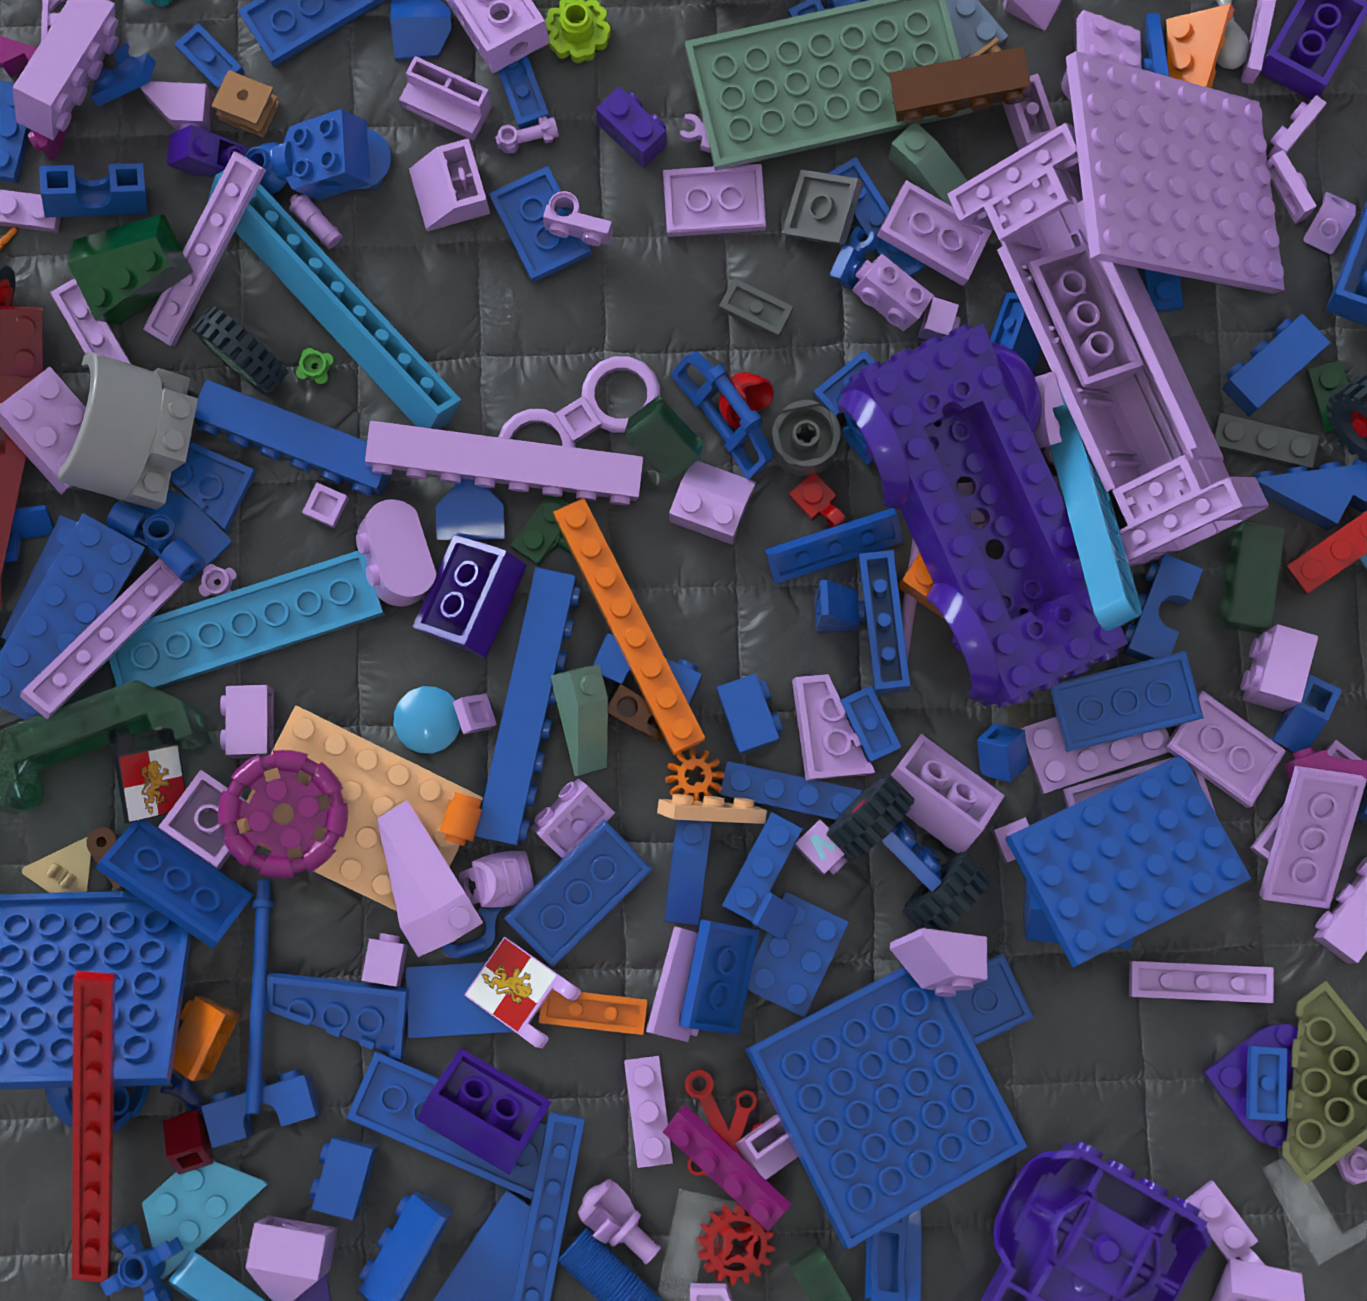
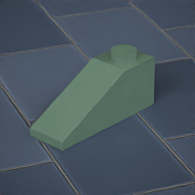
[888,123,968,207]
[550,664,608,776]

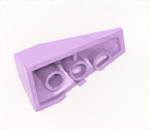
[376,800,483,957]

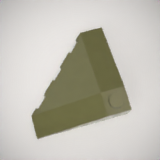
[1281,981,1367,1185]

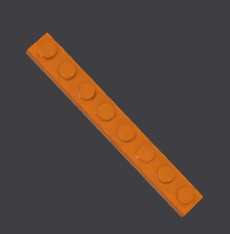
[553,498,705,756]

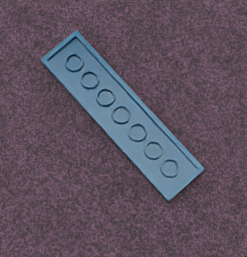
[109,550,385,700]

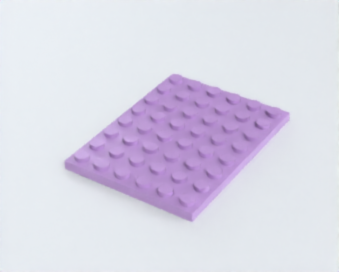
[1066,51,1285,294]

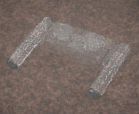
[1262,1157,1367,1266]
[657,1189,746,1301]

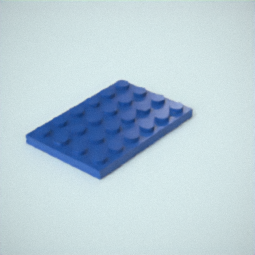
[1005,755,1251,968]

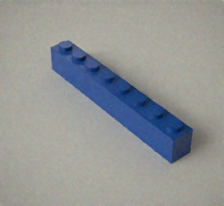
[475,567,582,847]

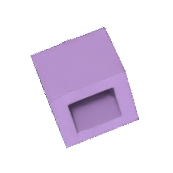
[917,297,961,340]

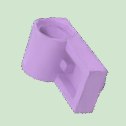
[543,191,613,246]

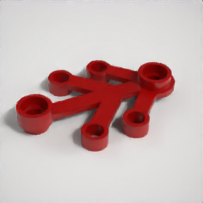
[685,1069,764,1177]

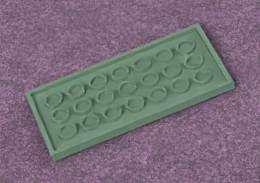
[684,0,973,171]

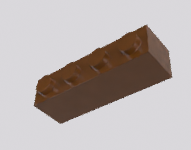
[889,46,1031,124]

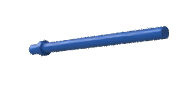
[245,880,274,1115]

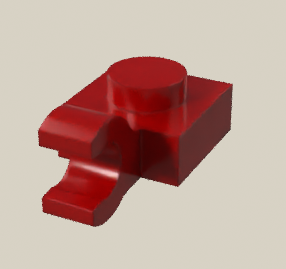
[789,473,846,528]

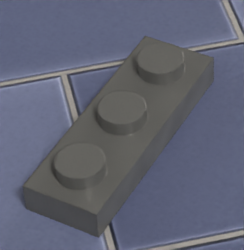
[1213,413,1319,471]

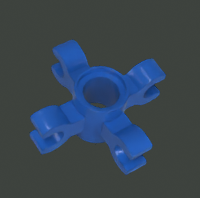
[100,1223,184,1301]

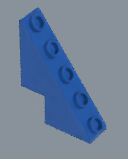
[1253,460,1367,531]

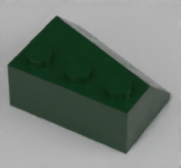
[67,214,193,325]

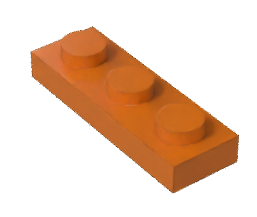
[538,989,648,1035]

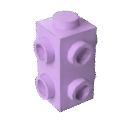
[852,254,934,332]

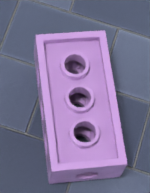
[446,0,550,74]

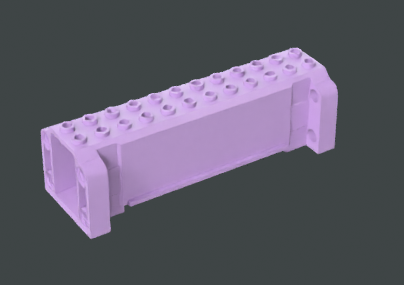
[947,123,1269,566]

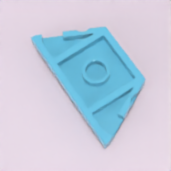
[142,1158,270,1280]

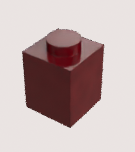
[163,1110,213,1175]

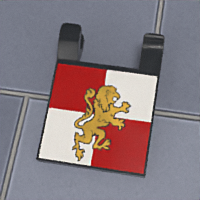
[106,718,186,823]

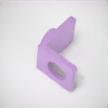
[1303,192,1356,254]

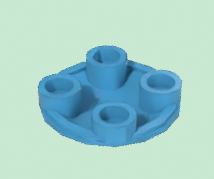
[394,686,461,755]

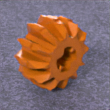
[665,748,724,801]

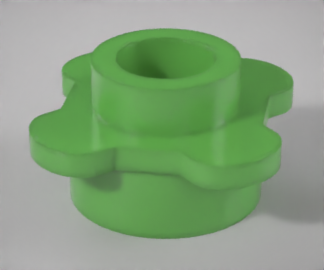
[296,348,334,385]

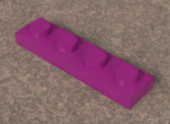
[663,1105,792,1232]

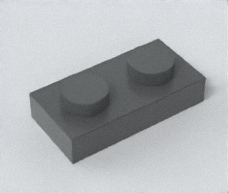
[719,278,794,339]

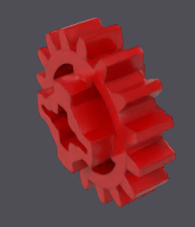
[696,1203,775,1286]

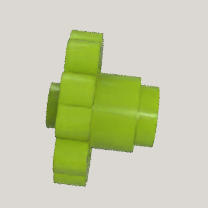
[545,0,611,63]

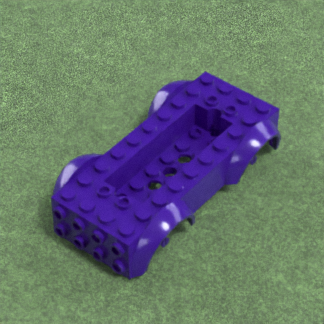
[837,323,1128,709]
[980,1140,1212,1301]

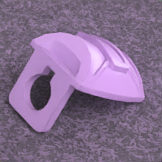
[459,851,534,908]

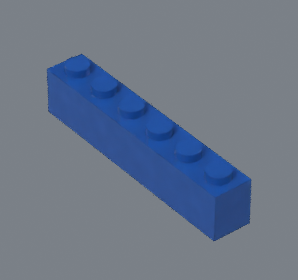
[194,379,393,497]

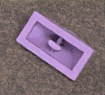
[1003,0,1063,31]

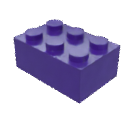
[1260,0,1367,101]

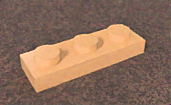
[657,794,767,824]

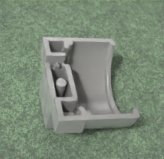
[57,352,198,510]

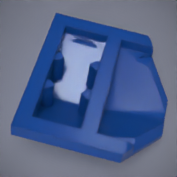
[390,0,452,61]

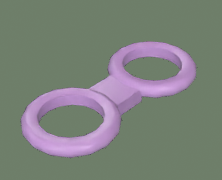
[498,356,661,448]

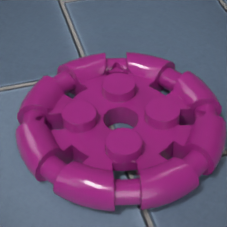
[218,750,348,878]

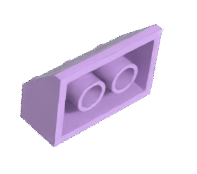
[891,734,1005,854]
[646,926,698,1042]

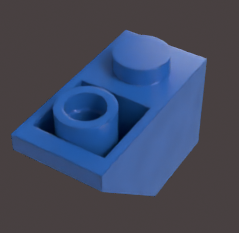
[1271,674,1342,753]

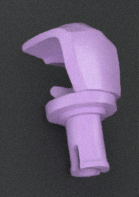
[578,1179,661,1265]

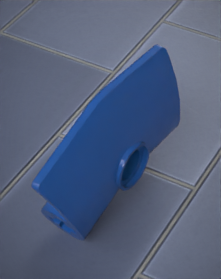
[106,489,231,581]

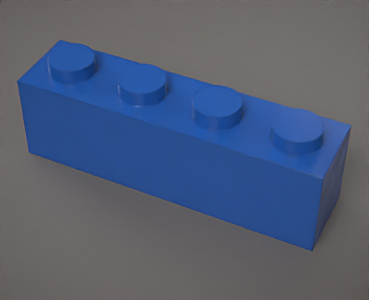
[859,550,910,695]

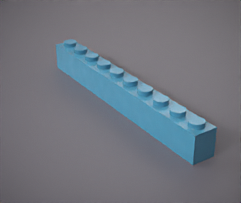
[207,171,461,430]

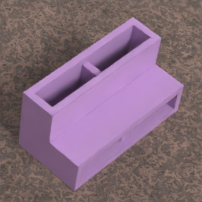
[399,56,493,141]
[735,1114,798,1180]

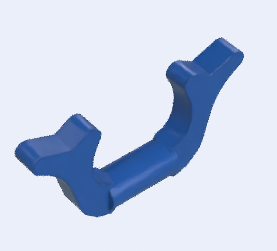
[441,907,505,959]

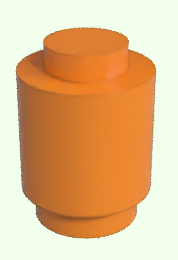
[439,792,483,846]

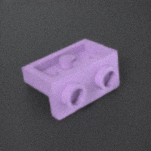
[531,778,615,859]

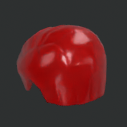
[719,372,774,429]

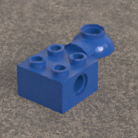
[245,109,371,201]

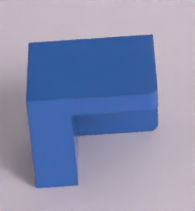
[977,723,1028,782]

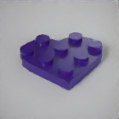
[1202,1024,1298,1147]

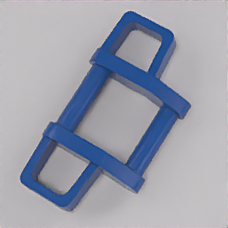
[671,351,774,479]

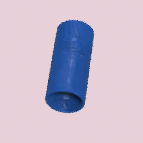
[557,1227,663,1301]

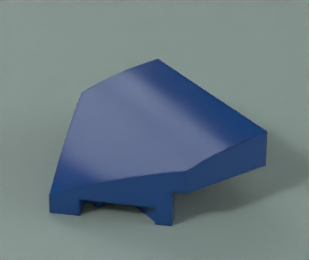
[436,479,506,540]

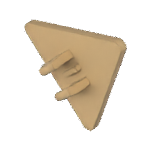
[22,837,92,893]

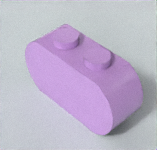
[356,499,436,606]

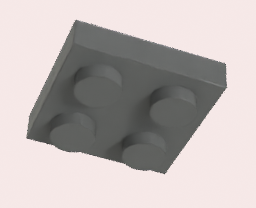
[782,170,863,247]

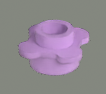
[199,564,237,597]

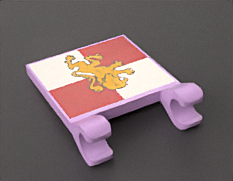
[464,937,581,1049]

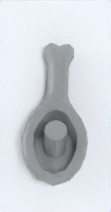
[1215,0,1249,70]

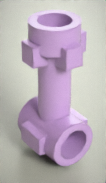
[495,116,559,154]

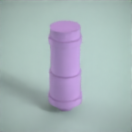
[289,194,342,249]

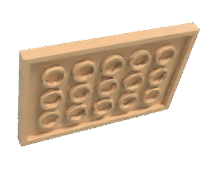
[236,705,483,911]

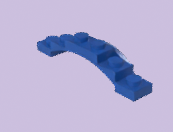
[865,1208,922,1301]

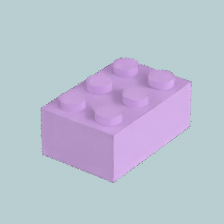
[0,366,86,495]

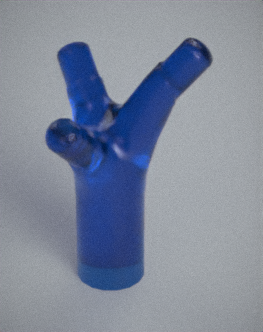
[160,1074,205,1114]

